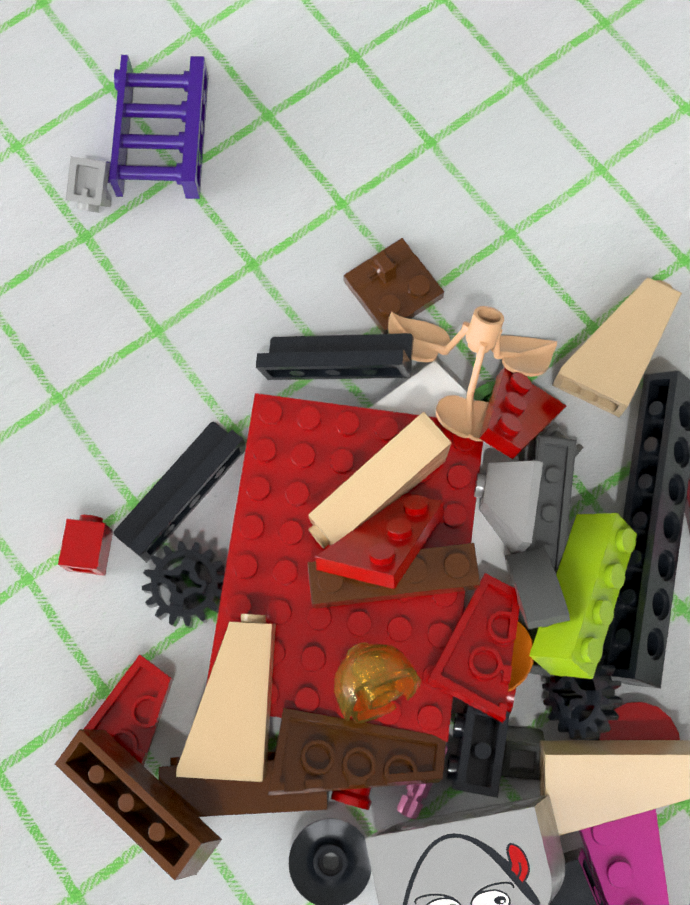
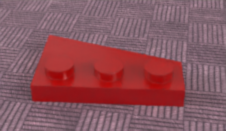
[479,367,567,460]
[315,494,444,589]
[428,573,520,723]
[84,655,174,766]

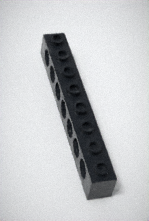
[602,371,690,689]

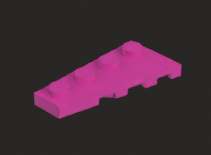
[578,809,669,905]

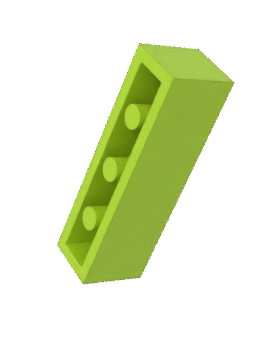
[529,513,637,679]

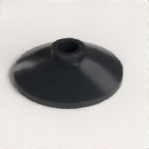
[288,818,372,905]

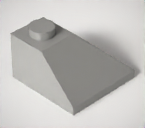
[474,461,543,554]

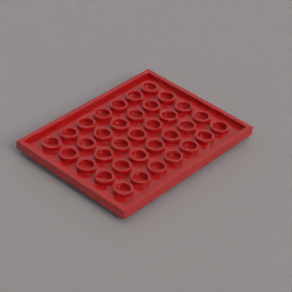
[206,393,483,742]

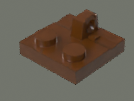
[343,238,444,334]

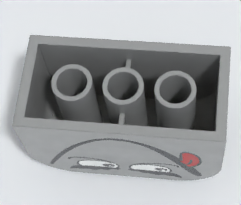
[365,795,565,905]

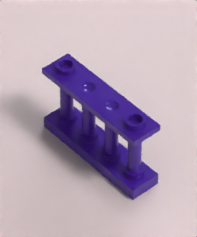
[106,55,209,199]

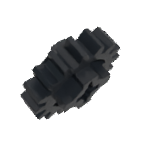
[141,541,225,628]
[542,654,623,739]

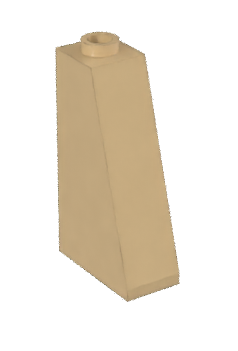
[552,277,682,418]
[308,412,451,548]
[176,614,276,782]
[540,740,690,836]

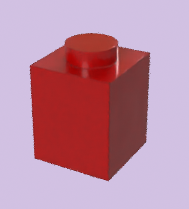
[58,514,113,576]

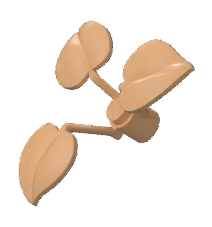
[388,306,557,441]

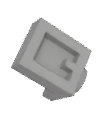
[66,156,111,213]

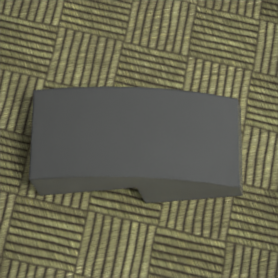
[505,547,570,629]

